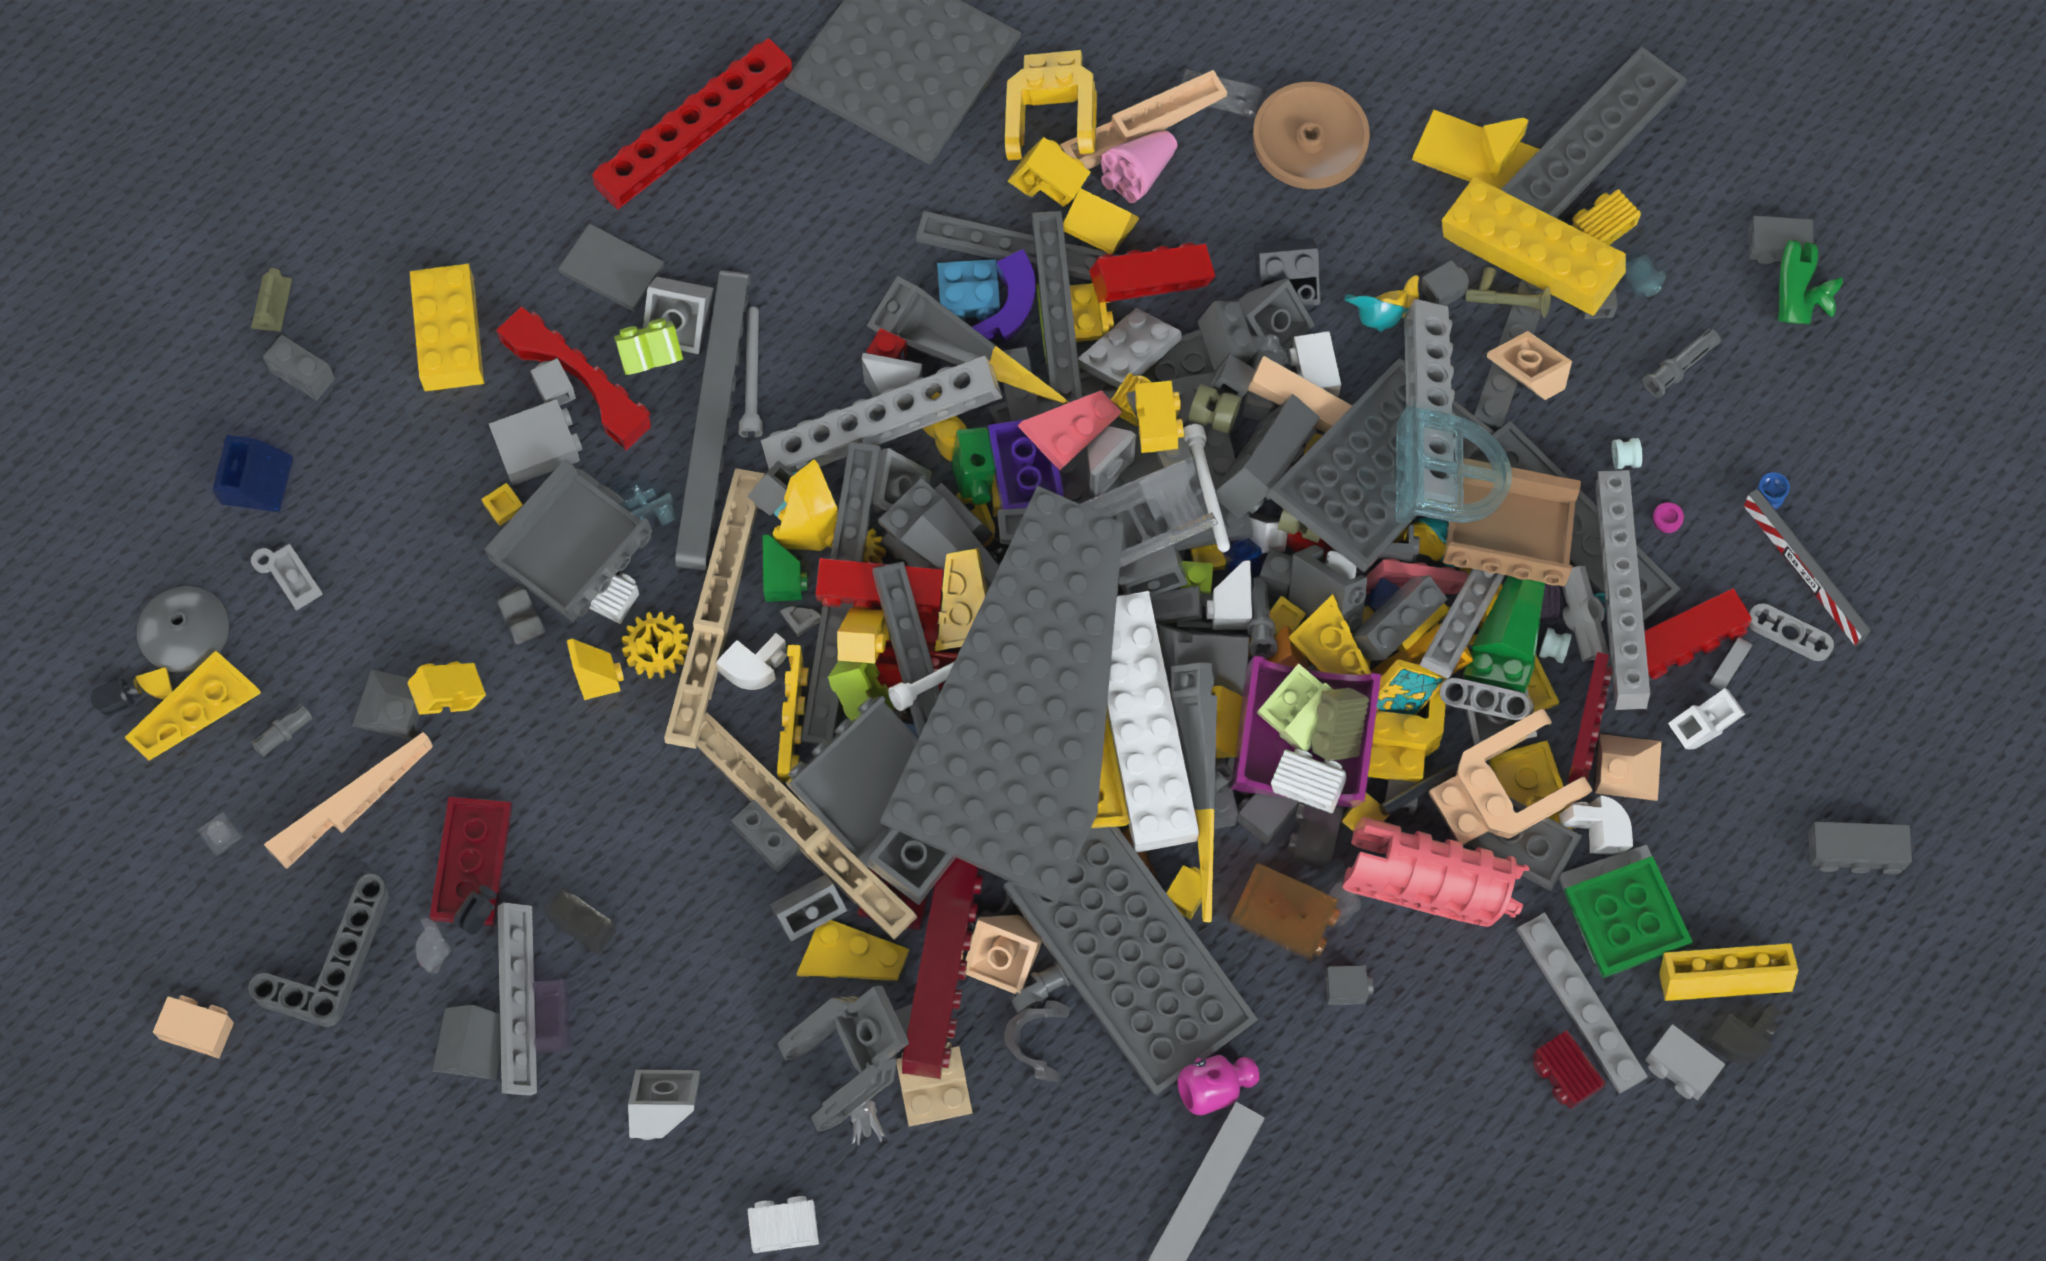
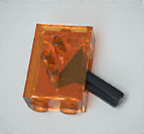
[1230,858,1348,961]

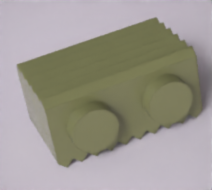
[1312,688,1369,761]

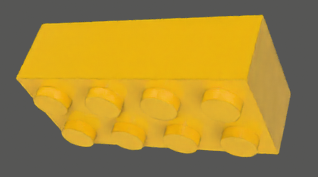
[410,264,484,391]

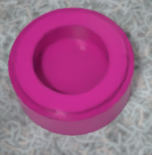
[1652,502,1684,533]

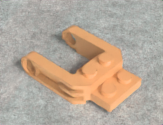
[1428,709,1593,845]

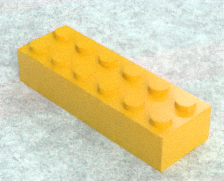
[1442,177,1626,316]

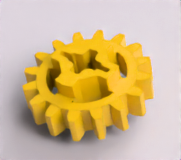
[622,612,689,679]

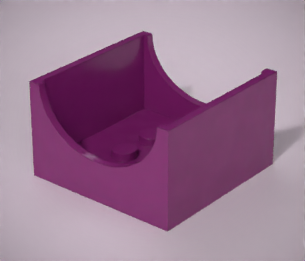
[1230,656,1381,808]

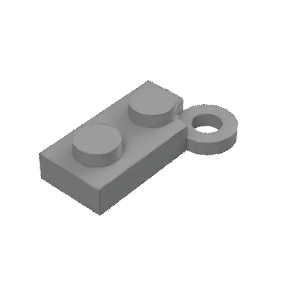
[251,544,323,611]

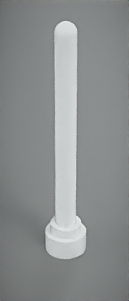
[1183,424,1230,552]
[888,662,954,711]

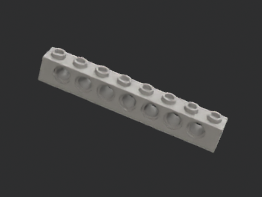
[1404,299,1458,514]
[761,355,1002,473]
[1595,470,1650,710]

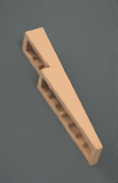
[1060,70,1227,170]
[1248,356,1352,433]
[264,733,433,869]

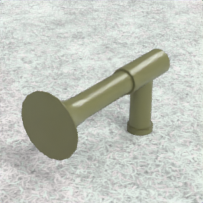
[1466,267,1551,318]

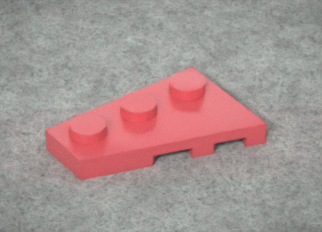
[1018,390,1122,471]
[1366,558,1468,594]

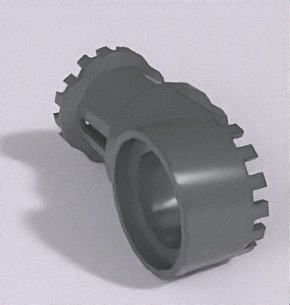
[1010,961,1072,1013]

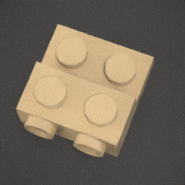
[896,1042,972,1127]

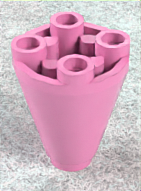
[1101,130,1177,203]

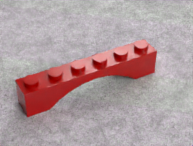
[496,306,651,451]

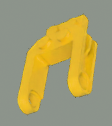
[1005,50,1097,161]
[1363,655,1445,782]

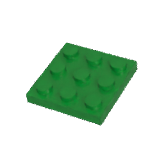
[1563,856,1693,978]

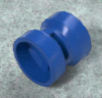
[1755,472,1790,510]

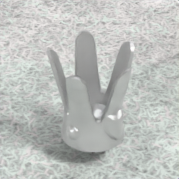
[851,1101,885,1145]

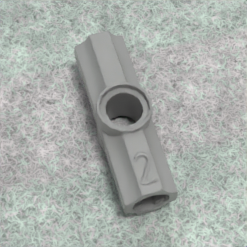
[1562,566,1609,662]

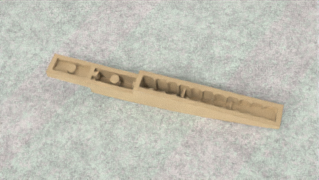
[664,468,765,749]
[697,713,917,939]

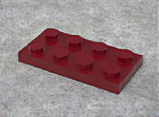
[1567,652,1613,785]
[429,797,512,926]

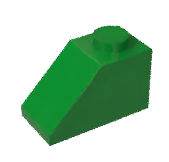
[763,535,808,602]

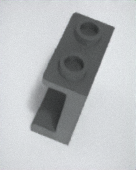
[1288,545,1367,633]

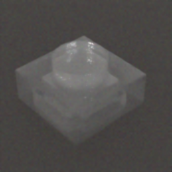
[197,812,242,856]

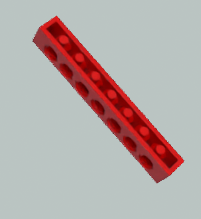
[592,38,792,210]

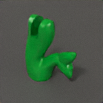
[1778,240,1843,325]

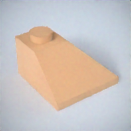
[1487,331,1572,400]
[1595,734,1661,801]
[965,915,1042,994]

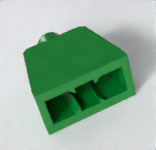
[951,427,995,505]

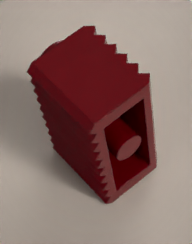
[1532,1030,1606,1110]

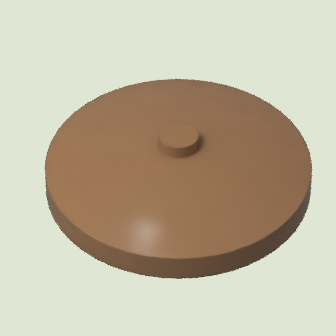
[1253,82,1370,189]

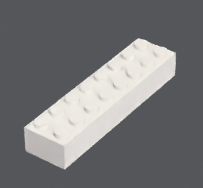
[1107,591,1199,852]

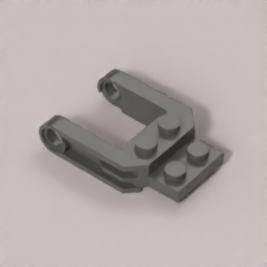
[777,986,909,1131]

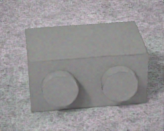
[1645,1024,1725,1101]

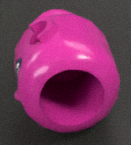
[1177,1055,1260,1116]

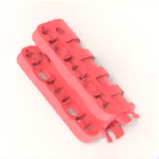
[1342,817,1530,927]

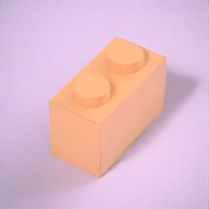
[153,995,234,1058]

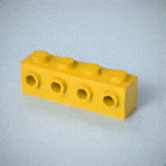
[1659,943,1798,1001]

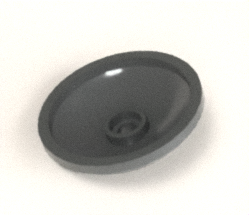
[137,586,230,673]

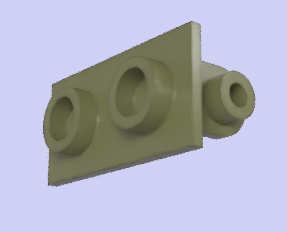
[251,268,293,332]

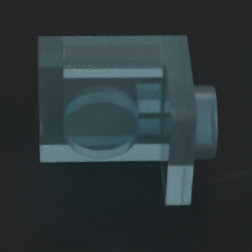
[1623,254,1666,297]

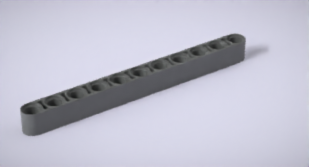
[676,270,751,571]

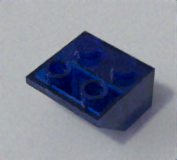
[212,435,293,513]

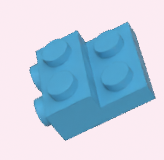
[937,259,1000,321]

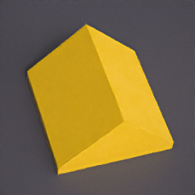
[1063,188,1139,254]

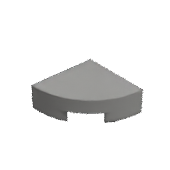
[780,606,821,637]

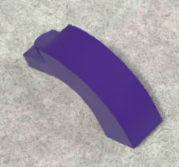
[972,249,1035,343]

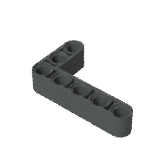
[248,874,389,1027]

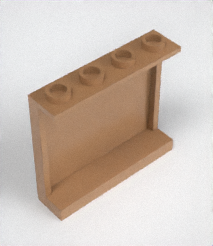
[1443,457,1581,587]

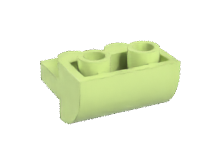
[1257,664,1333,752]

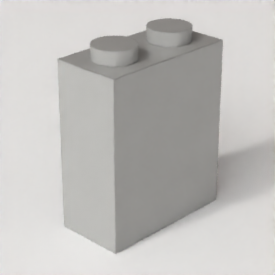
[489,399,583,486]

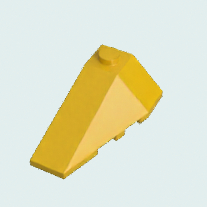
[773,460,838,551]

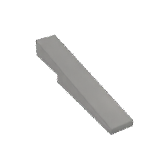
[1148,1102,1265,1261]

